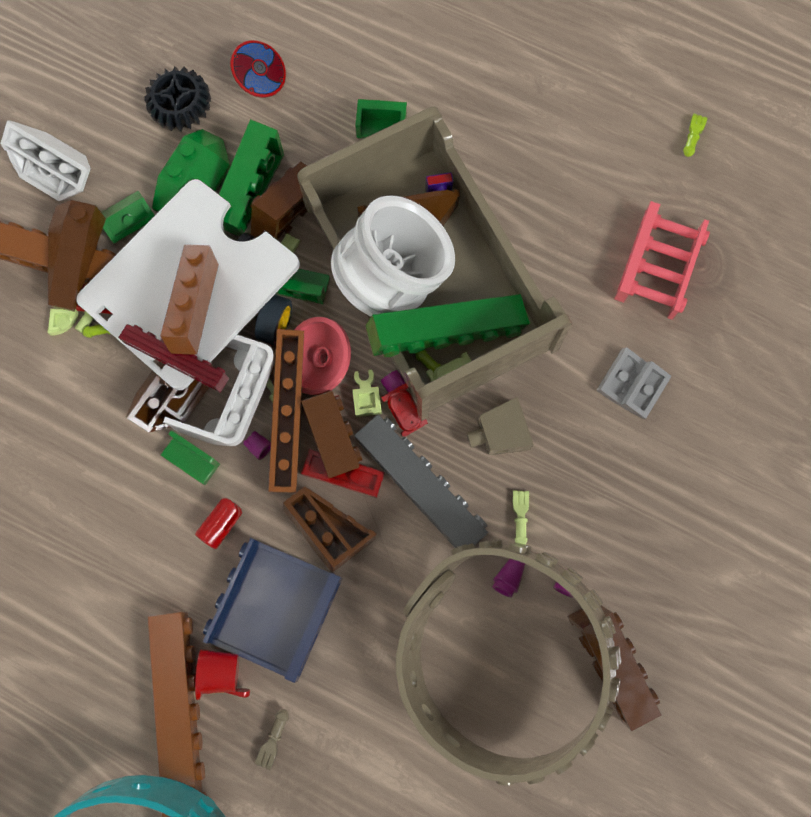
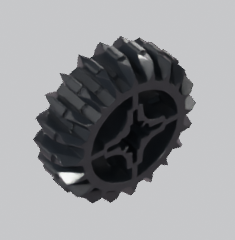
[144,66,211,132]

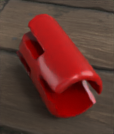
[195,498,242,549]

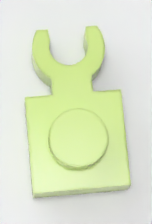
[353,370,382,417]

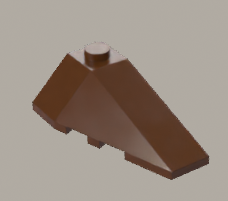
[48,200,106,312]

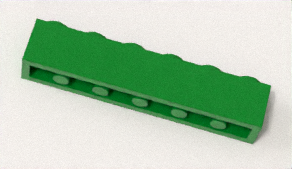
[365,294,530,357]

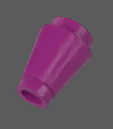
[492,559,526,598]

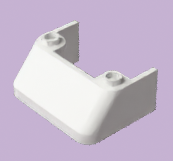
[163,335,276,446]

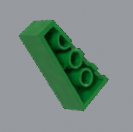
[219,119,284,237]

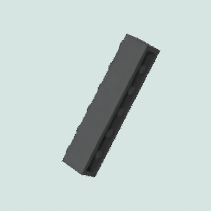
[355,414,488,548]

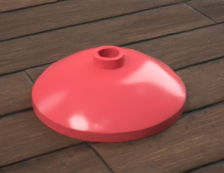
[294,317,351,395]

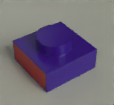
[425,172,453,193]

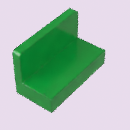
[101,191,155,244]
[275,269,330,305]
[160,430,220,485]

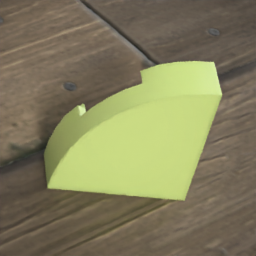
[48,309,79,336]

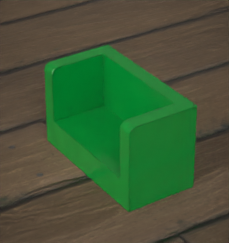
[355,99,407,139]

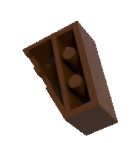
[251,161,307,240]
[301,391,362,478]
[283,487,377,573]

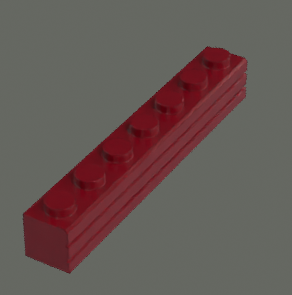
[118,324,229,393]

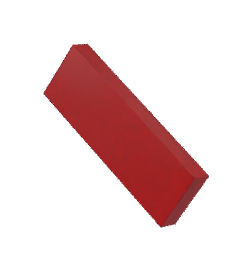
[301,449,385,498]

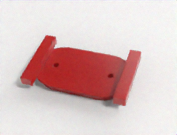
[381,383,428,437]

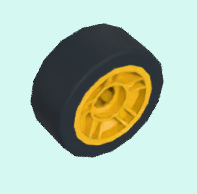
[255,294,292,346]

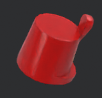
[195,650,250,700]

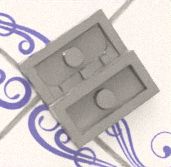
[596,347,671,419]

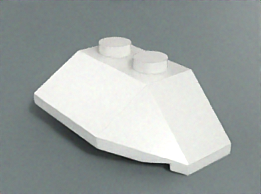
[0,121,91,201]

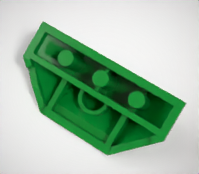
[152,129,231,212]

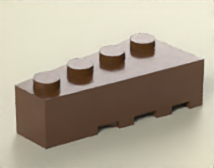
[567,605,662,731]

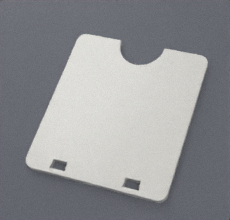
[76,179,300,390]

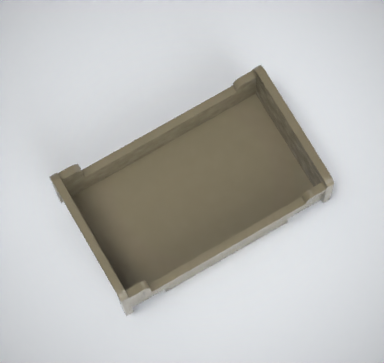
[297,107,572,421]

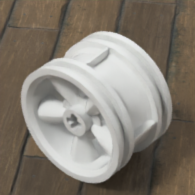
[331,196,455,316]

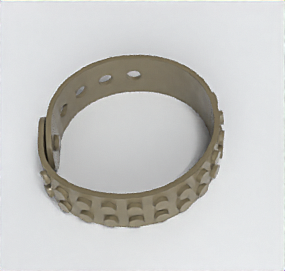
[396,540,621,785]

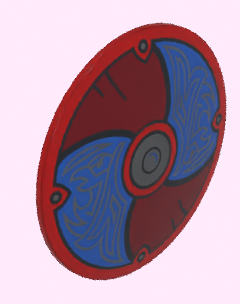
[230,40,286,98]

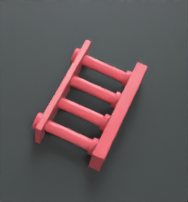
[614,201,710,319]

